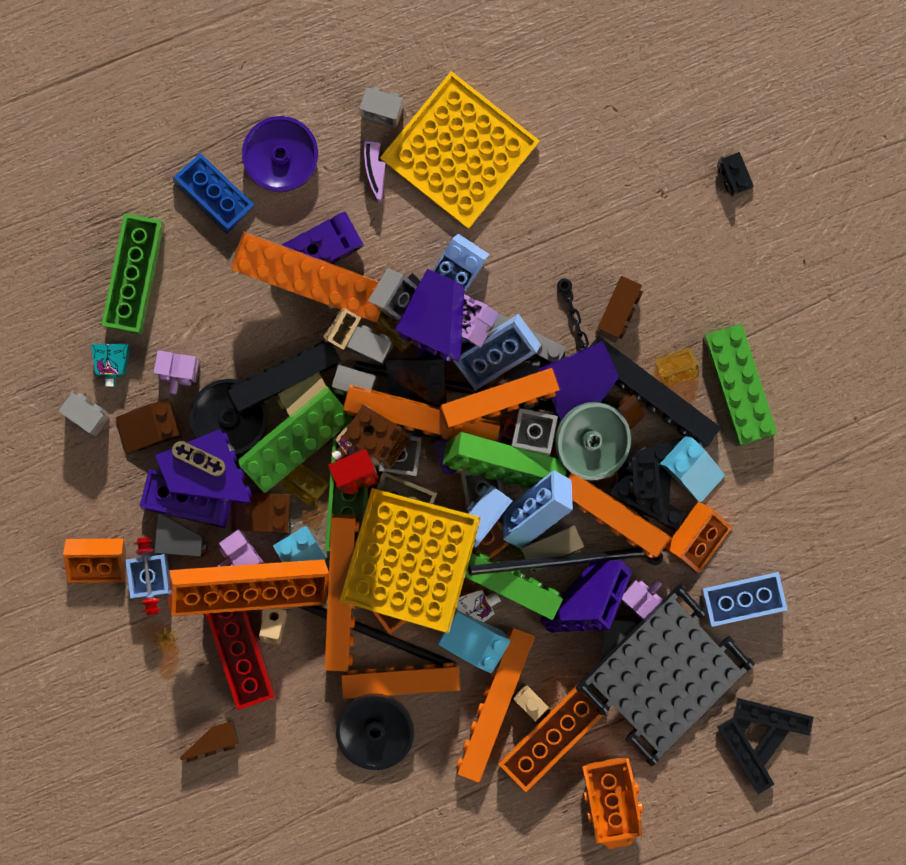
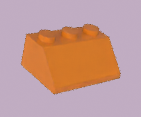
[665,501,732,574]
[63,539,126,583]

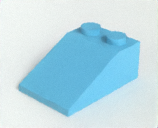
[659,436,725,502]
[273,526,330,571]
[437,610,511,673]

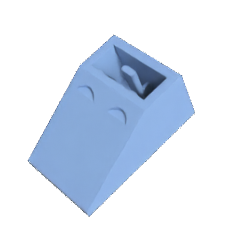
[433,234,490,293]

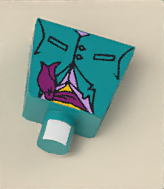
[91,344,131,388]

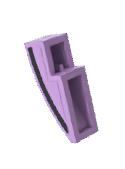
[364,141,386,203]

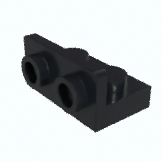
[717,152,754,196]

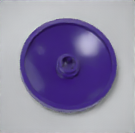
[242,116,319,192]

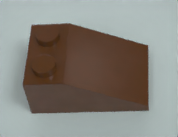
[116,399,182,454]
[232,493,292,534]

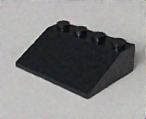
[386,356,447,437]

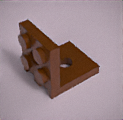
[342,404,412,470]

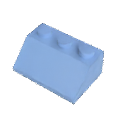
[465,484,512,547]

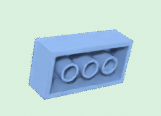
[453,314,541,391]
[503,470,573,549]
[700,572,787,627]

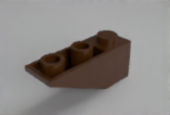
[615,395,645,430]
[180,721,239,762]

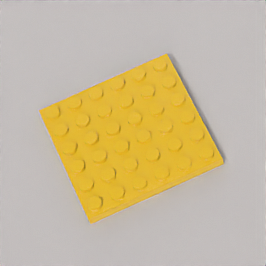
[380,71,540,230]
[339,488,481,633]

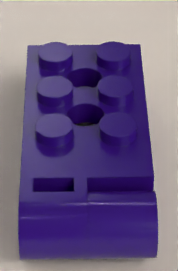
[282,212,364,264]
[140,469,232,528]

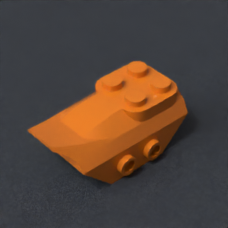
[583,758,643,849]

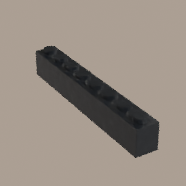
[589,335,721,448]

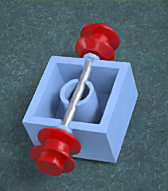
[126,537,169,616]

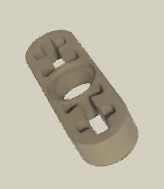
[172,441,226,477]

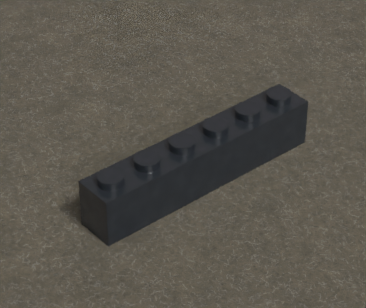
[227,341,341,415]

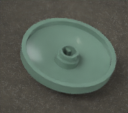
[555,402,631,480]

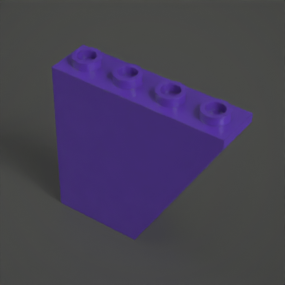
[394,269,465,362]
[539,341,619,421]
[155,429,252,504]
[539,560,632,633]

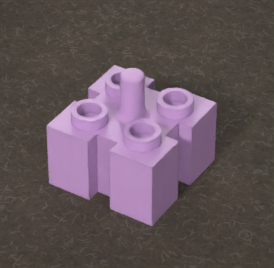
[462,295,499,348]
[154,350,201,394]
[218,530,264,567]
[621,580,663,620]

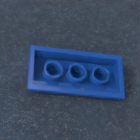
[173,153,254,234]

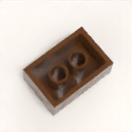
[595,276,643,342]

